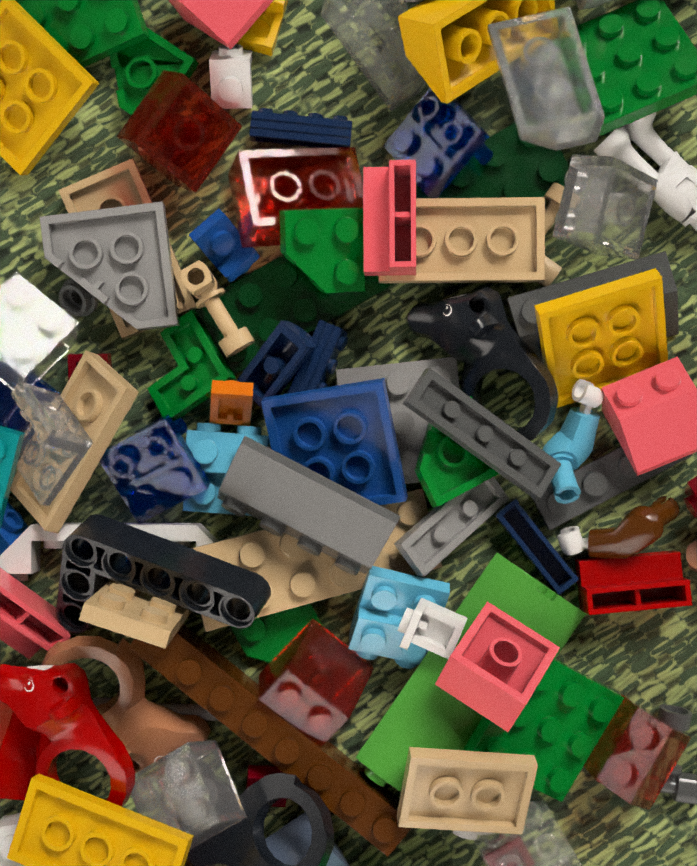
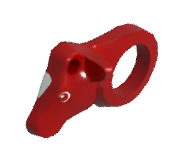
[0,663,135,807]

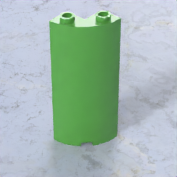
[355,552,586,792]

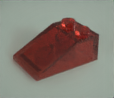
[228,147,363,248]

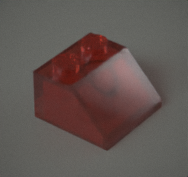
[259,618,374,747]
[584,694,691,810]

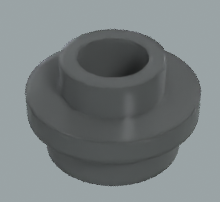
[59,278,99,316]

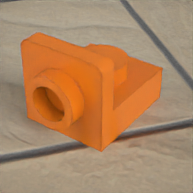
[209,380,254,426]

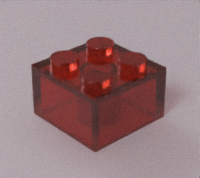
[117,70,243,193]

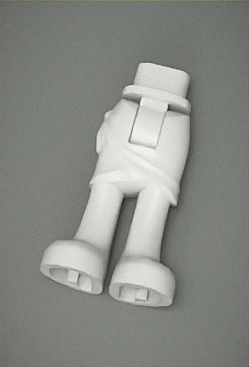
[594,112,697,231]

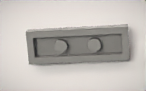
[394,477,509,577]

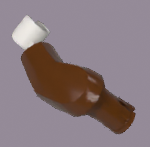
[557,496,679,559]

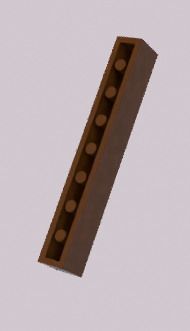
[128,624,411,856]

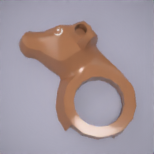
[41,636,211,776]

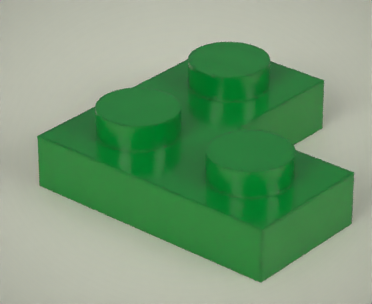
[147,310,236,423]

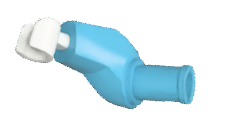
[542,379,604,504]

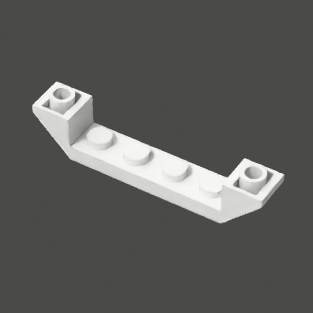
[0,523,218,581]

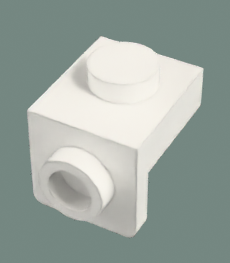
[209,44,253,109]
[397,597,468,659]

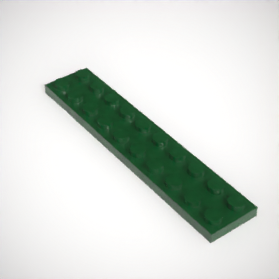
[192,115,577,376]

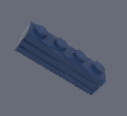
[249,108,352,151]
[287,320,348,394]
[493,498,579,595]

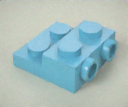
[183,423,270,516]
[348,566,450,669]

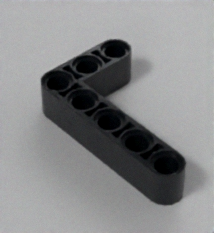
[56,514,271,634]

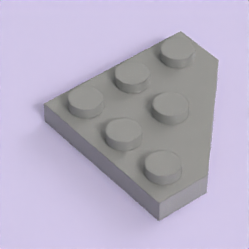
[40,201,180,331]

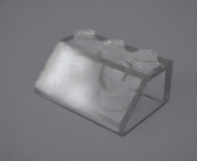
[488,6,605,151]

